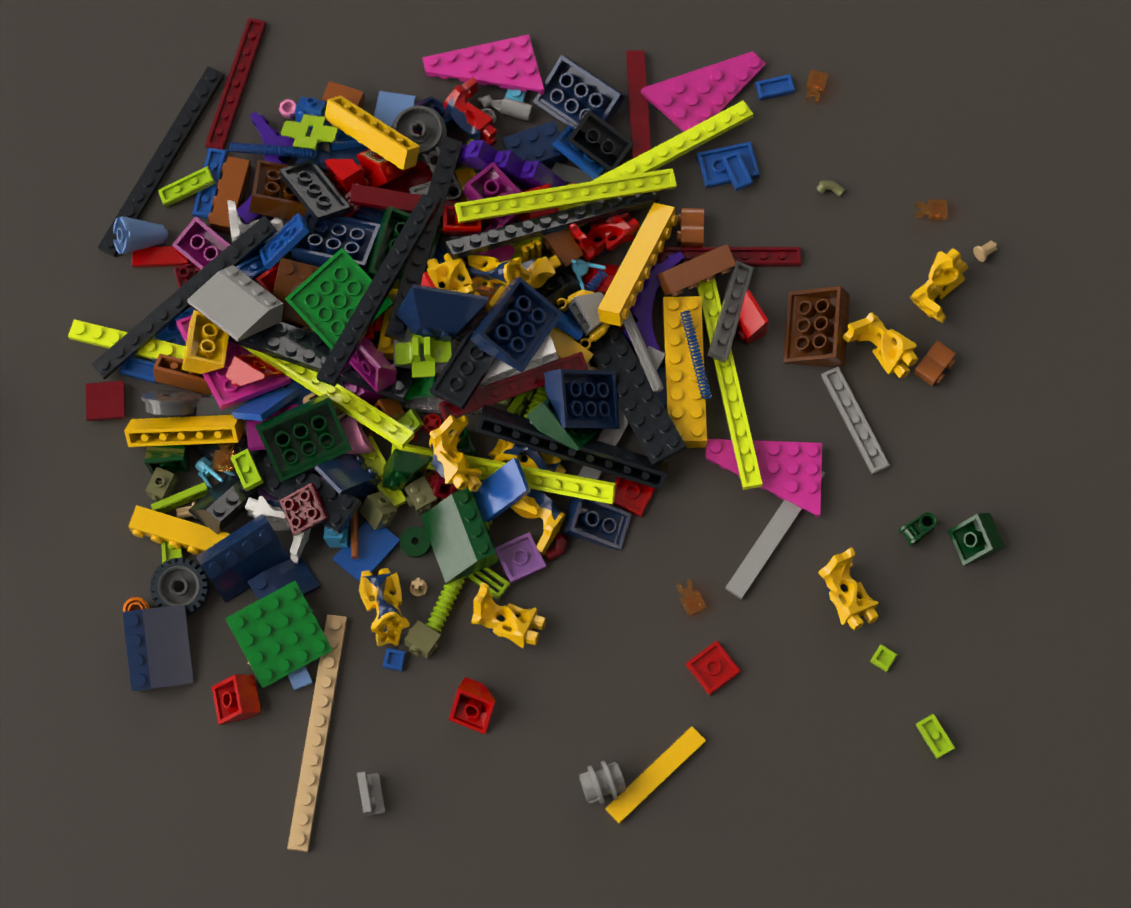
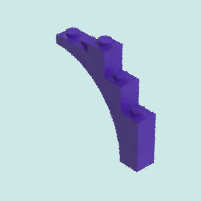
[237,111,296,224]
[456,140,566,188]
[623,251,685,365]

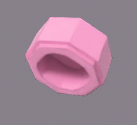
[279,99,296,119]

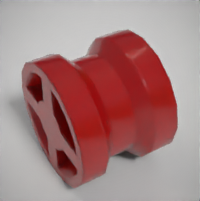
[423,413,442,436]

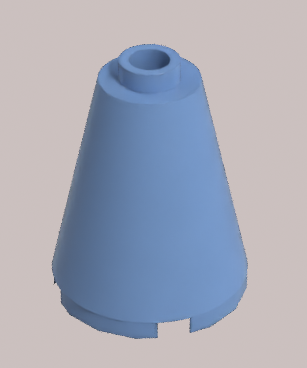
[113,216,168,254]

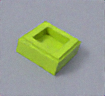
[870,644,897,672]

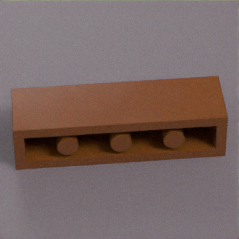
[208,156,252,234]
[656,244,736,297]
[153,354,213,395]

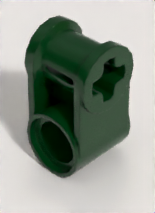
[450,427,477,457]
[899,512,937,547]

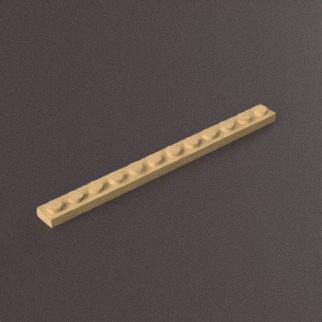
[287,614,347,852]

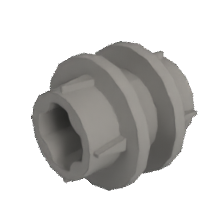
[579,761,626,805]

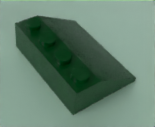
[366,206,442,289]
[255,393,352,482]
[526,398,602,451]
[421,487,500,584]

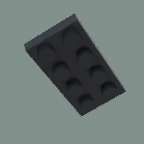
[279,159,351,223]
[429,328,497,410]

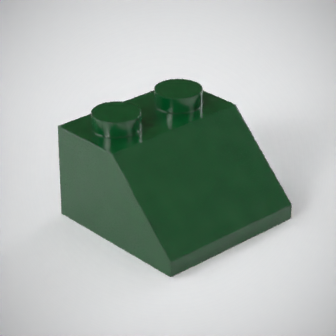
[144,445,190,474]
[382,449,432,491]
[948,513,1005,566]

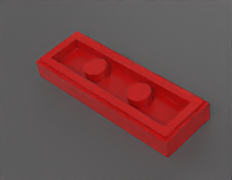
[132,246,189,268]

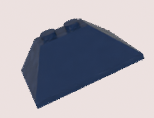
[397,284,489,341]

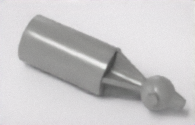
[478,95,533,121]

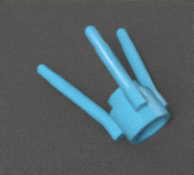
[571,259,606,290]
[195,457,236,490]

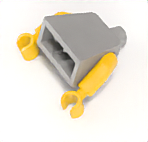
[557,290,611,350]

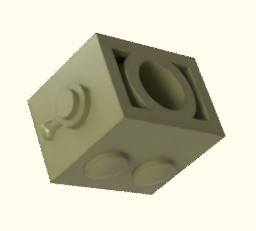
[145,467,178,502]
[404,476,438,515]
[359,491,397,530]
[405,620,441,659]

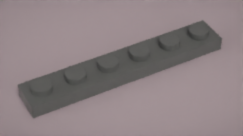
[707,261,753,363]

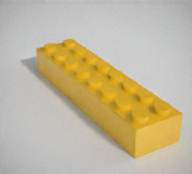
[662,296,707,448]

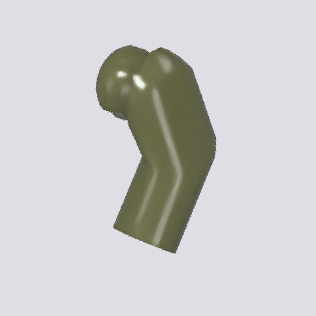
[817,180,846,197]

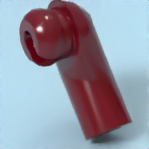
[545,534,568,561]

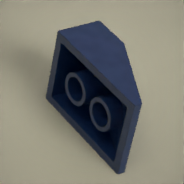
[315,453,381,497]
[561,496,631,551]
[248,556,321,600]

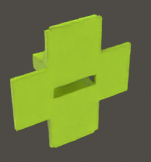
[281,114,338,151]
[395,331,452,378]

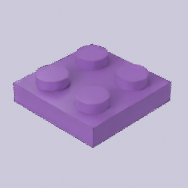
[495,532,546,584]

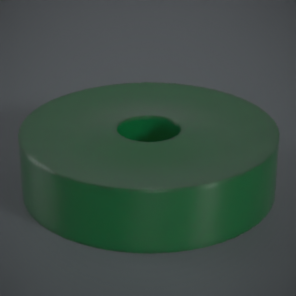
[400,526,431,558]

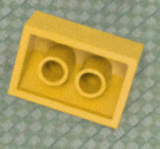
[182,310,229,374]

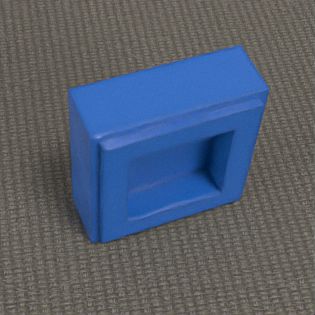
[382,648,406,672]

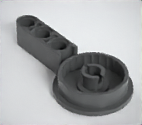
[392,106,463,202]
[141,389,250,416]

